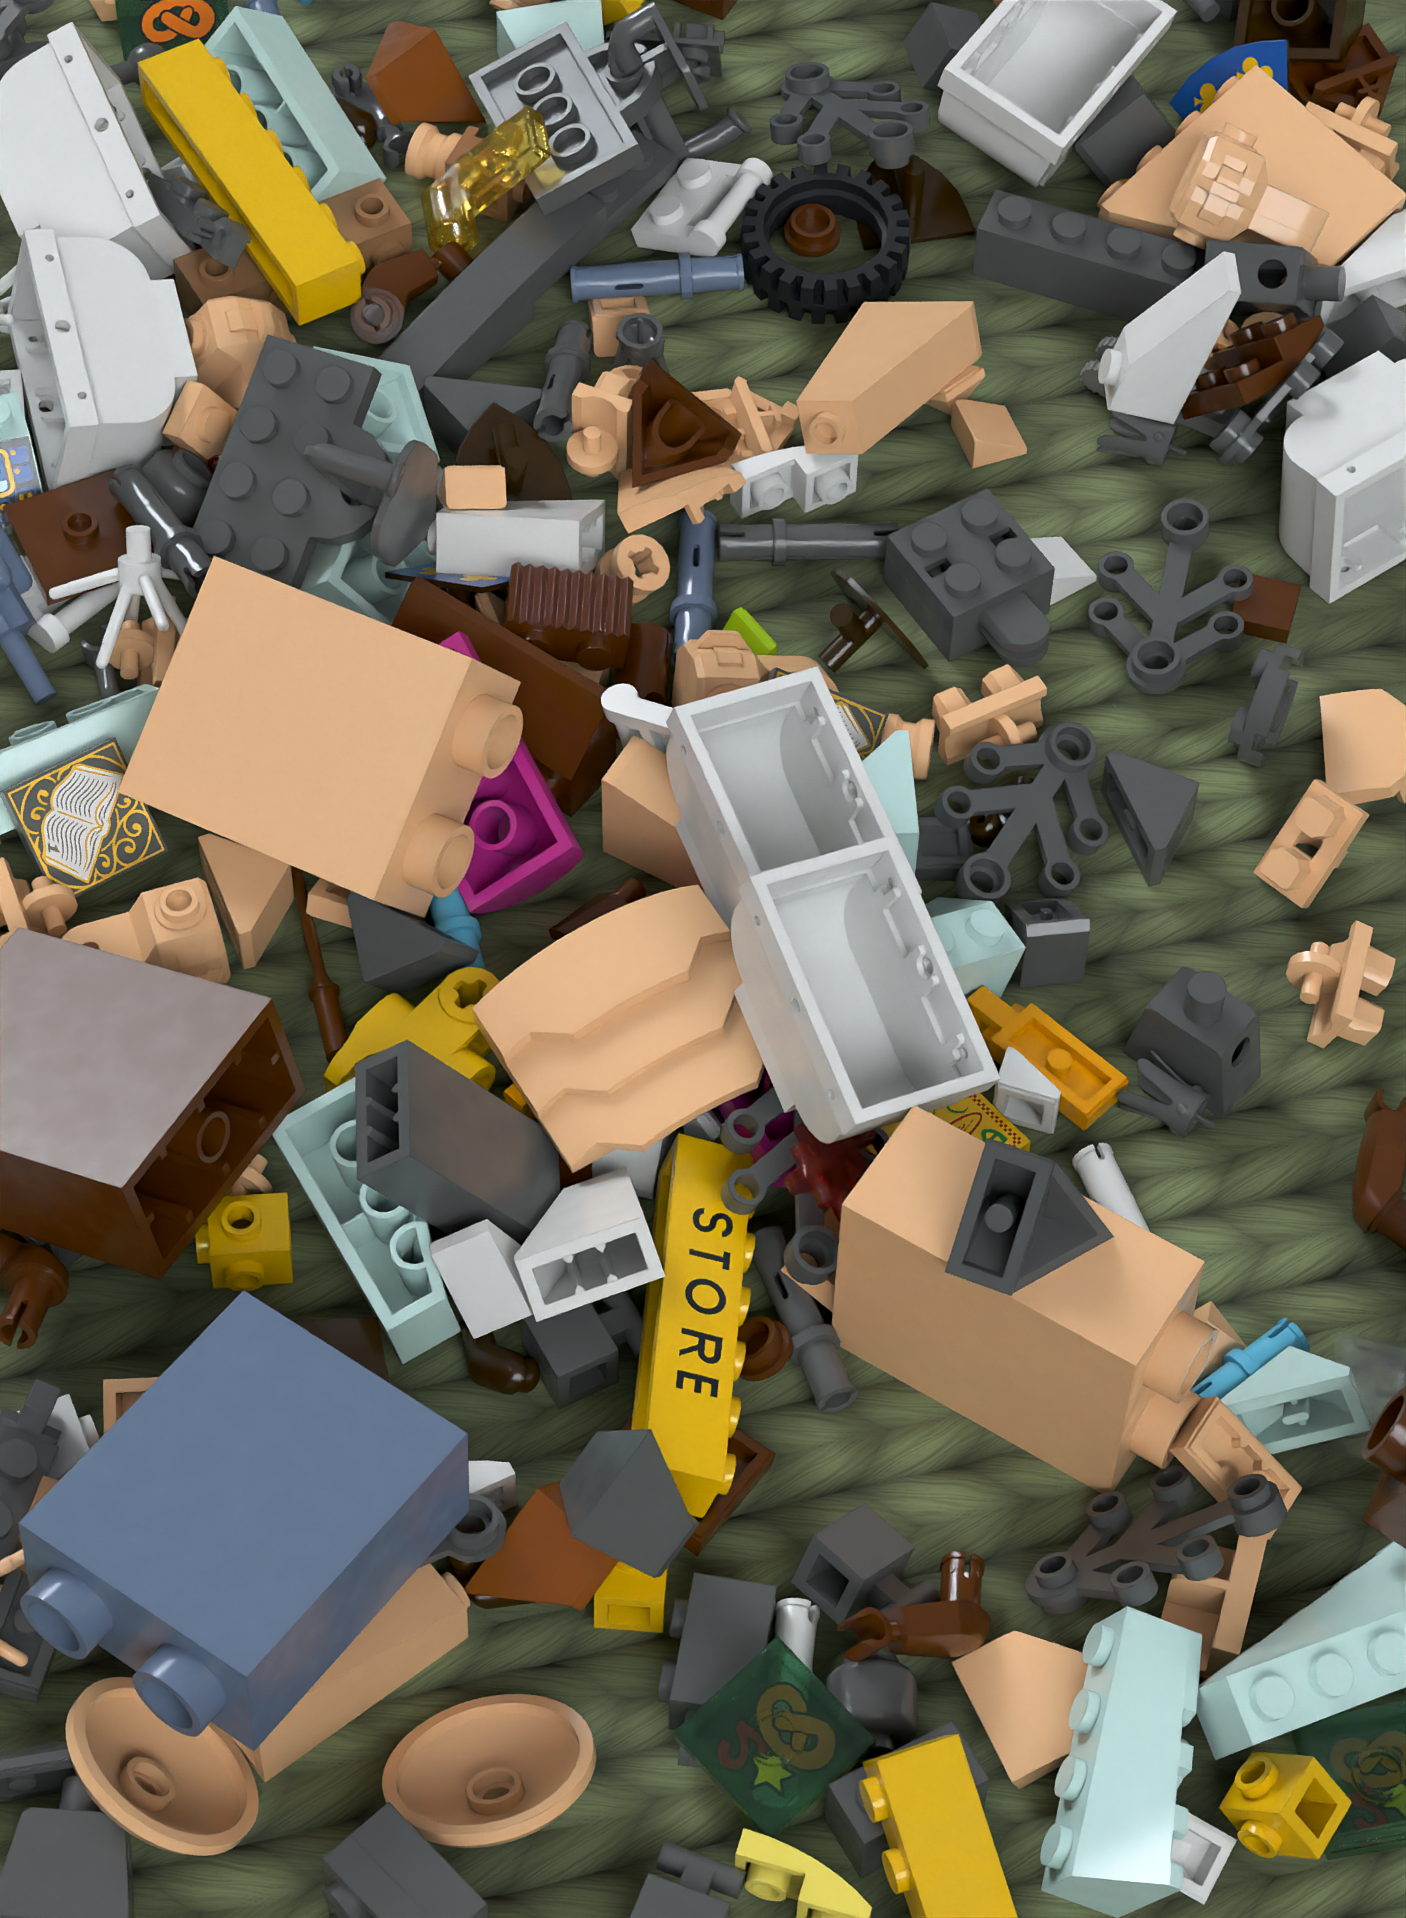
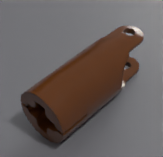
[613,622,673,739]

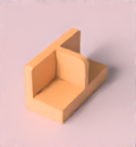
[1161,1533,1269,1678]

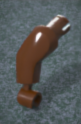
[350,241,474,344]
[1352,1088,1406,1252]
[0,1232,69,1349]
[837,1551,991,1662]

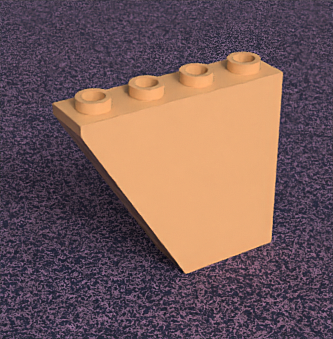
[1097,65,1406,283]

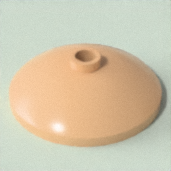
[66,1677,259,1856]
[382,1694,596,1848]

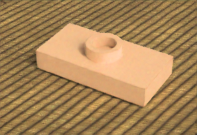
[1169,1396,1302,1540]

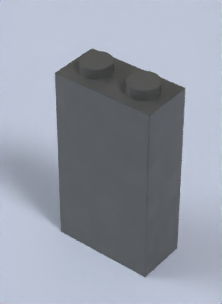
[355,1039,560,1246]

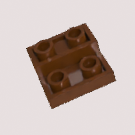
[1181,312,1324,420]

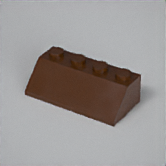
[391,576,616,817]

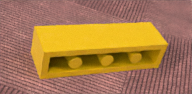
[859,1734,1018,1918]

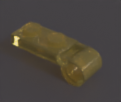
[421,105,551,253]

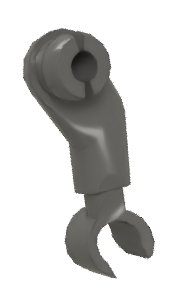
[331,64,414,169]

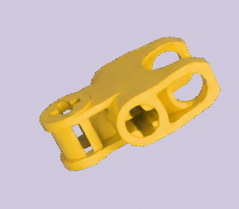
[323,967,500,1093]

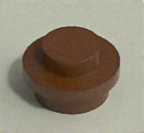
[784,204,841,257]
[737,1316,793,1382]

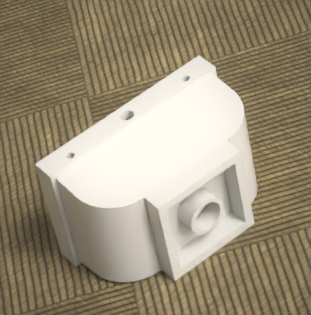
[937,0,1177,187]
[0,22,198,280]
[7,228,198,492]
[1279,351,1406,604]
[666,666,922,931]
[731,835,1001,1144]

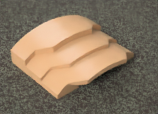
[472,884,765,1173]

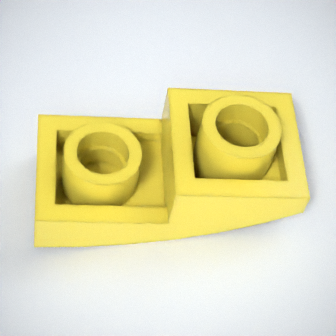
[735,1828,872,1918]

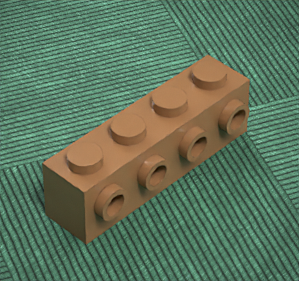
[173,178,413,316]

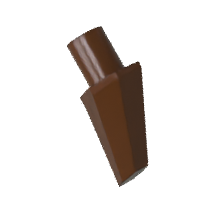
[549,877,646,941]

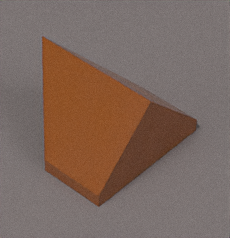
[365,20,486,125]
[464,1480,619,1611]

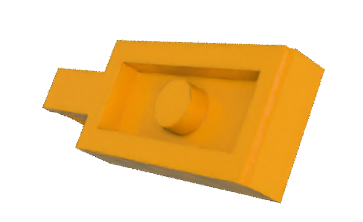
[966,985,1129,1131]

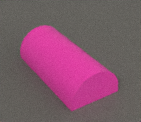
[438,631,583,914]

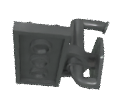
[468,1,752,216]
[193,335,438,590]

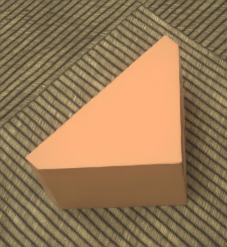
[198,833,294,970]

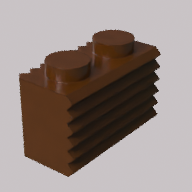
[503,562,634,671]

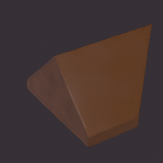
[632,359,742,488]

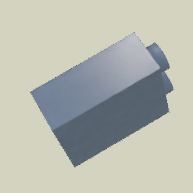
[18,1290,470,1751]

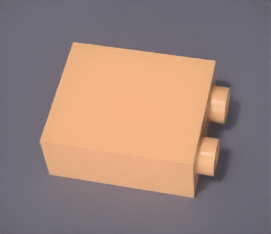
[118,556,523,918]
[832,1106,1218,1493]

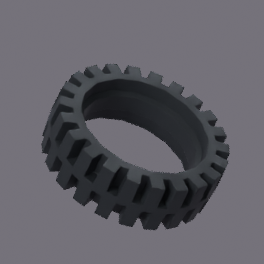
[741,163,910,324]

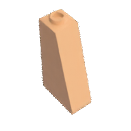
[796,301,982,454]
[601,735,707,897]
[229,1564,470,1782]

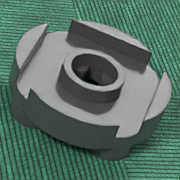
[1228,643,1305,768]

